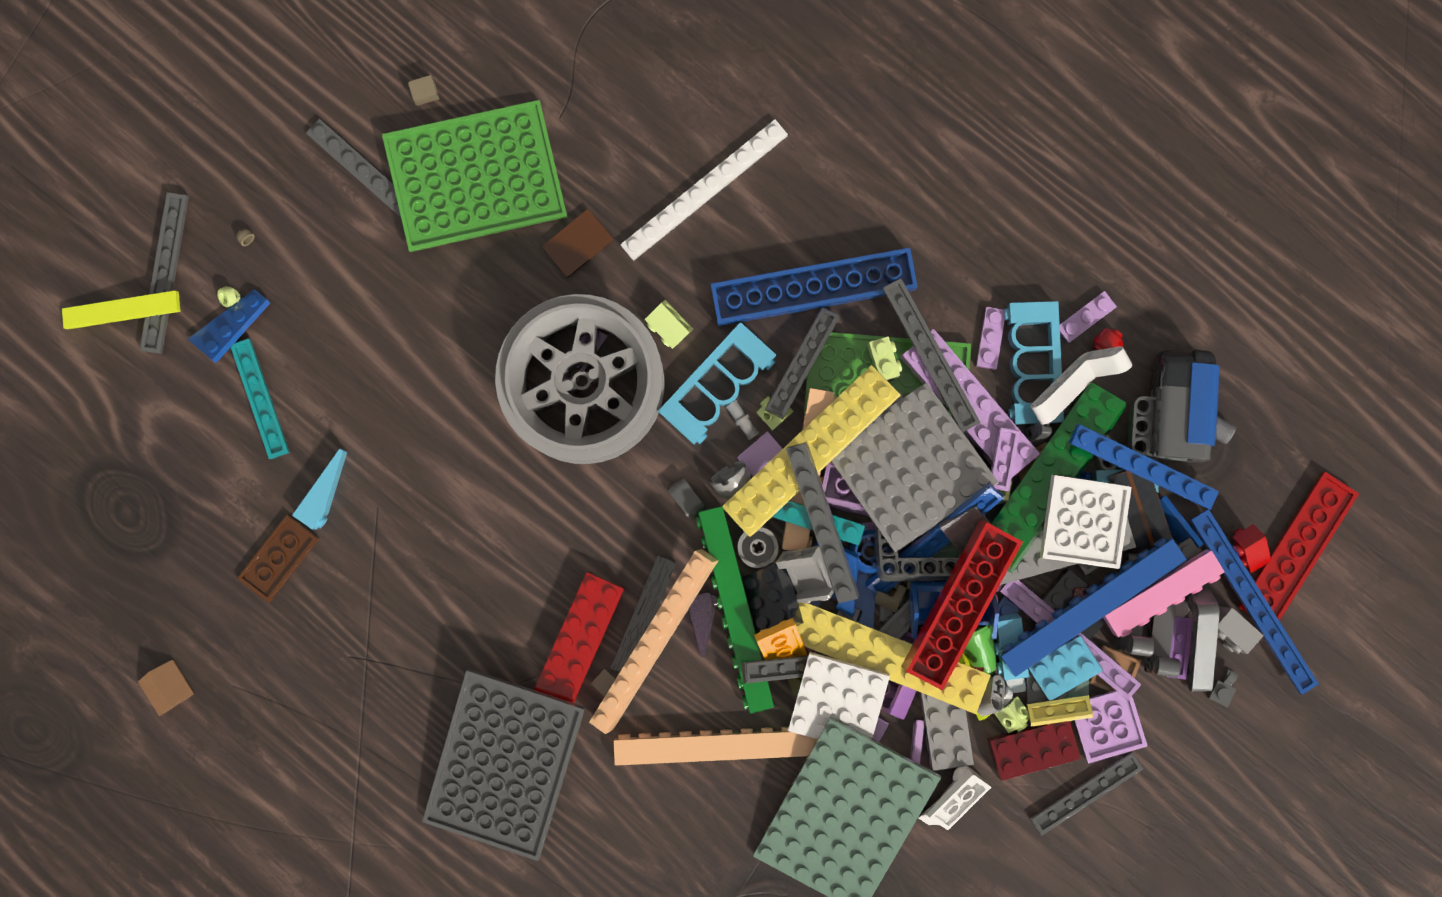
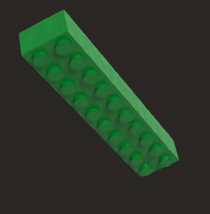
[991,382,1126,574]
[696,506,774,714]

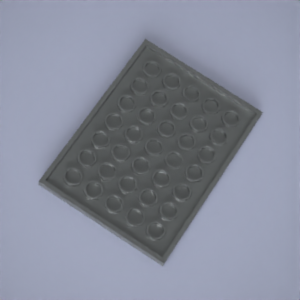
[422,668,586,861]

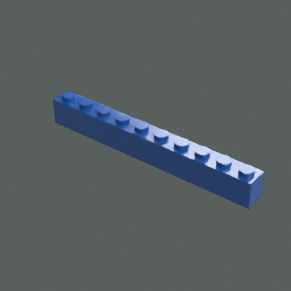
[998,537,1187,677]

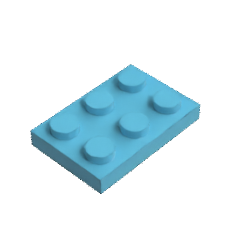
[1029,634,1103,701]

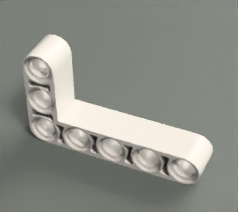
[1031,346,1132,425]

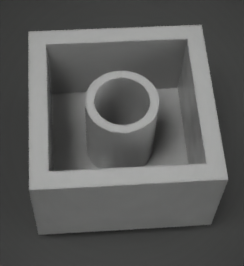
[1217,606,1264,654]

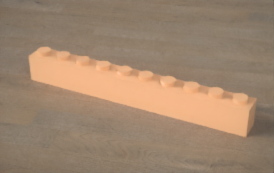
[589,549,718,734]
[614,726,818,765]

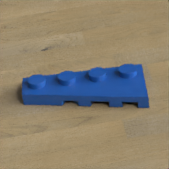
[188,289,270,363]

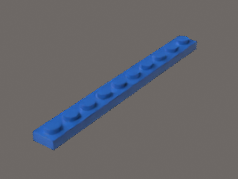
[1189,509,1319,695]

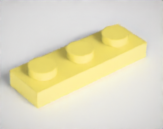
[1027,695,1093,726]

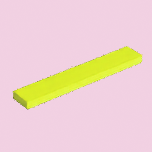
[62,291,180,329]

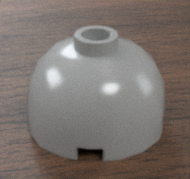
[710,461,751,499]

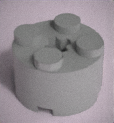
[737,527,779,568]

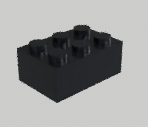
[741,563,804,633]
[1040,569,1105,640]

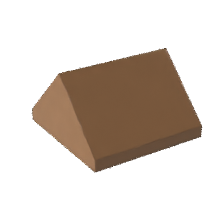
[138,659,195,716]

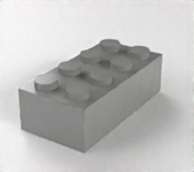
[919,692,974,771]

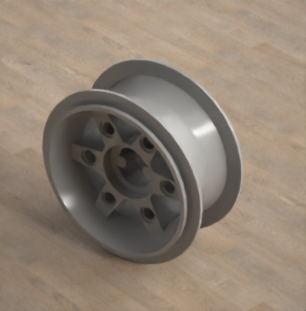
[495,294,664,464]

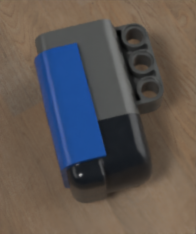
[1127,350,1220,463]

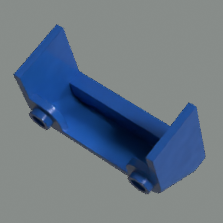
[910,572,999,639]

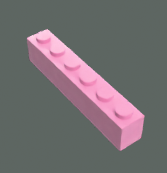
[1103,550,1224,637]

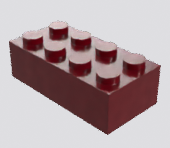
[987,721,1081,781]

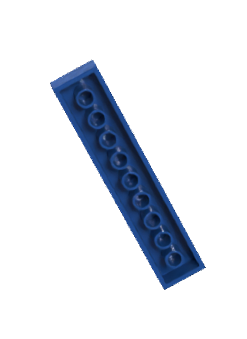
[711,248,918,327]

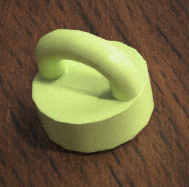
[217,286,241,307]

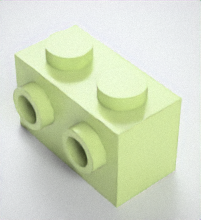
[645,300,693,349]
[867,336,902,381]

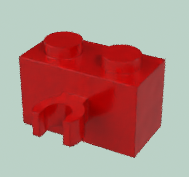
[1233,524,1271,573]

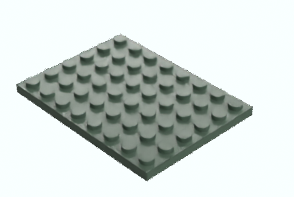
[753,716,941,897]

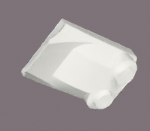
[918,766,991,830]

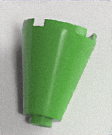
[963,624,997,675]

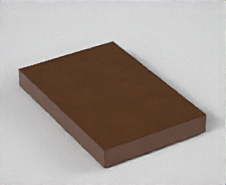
[541,209,614,278]

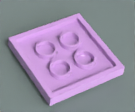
[1074,690,1148,763]

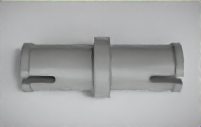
[726,400,759,440]

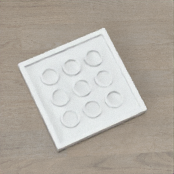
[1040,475,1132,569]
[788,652,890,739]

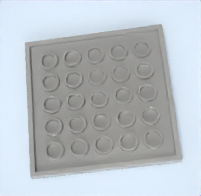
[831,383,998,553]

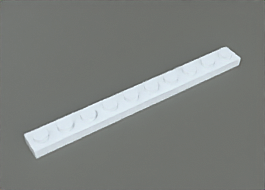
[620,120,788,261]

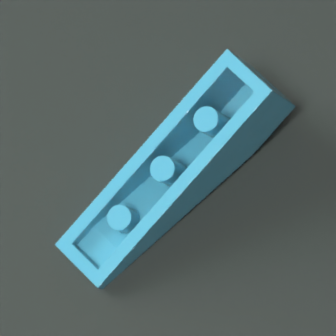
[292,449,347,530]

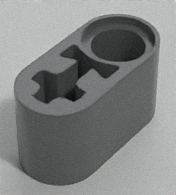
[667,477,706,519]

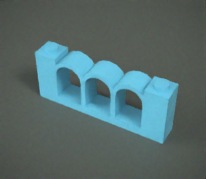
[1004,301,1064,425]
[658,322,776,445]

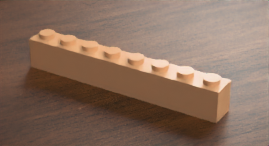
[781,388,837,550]

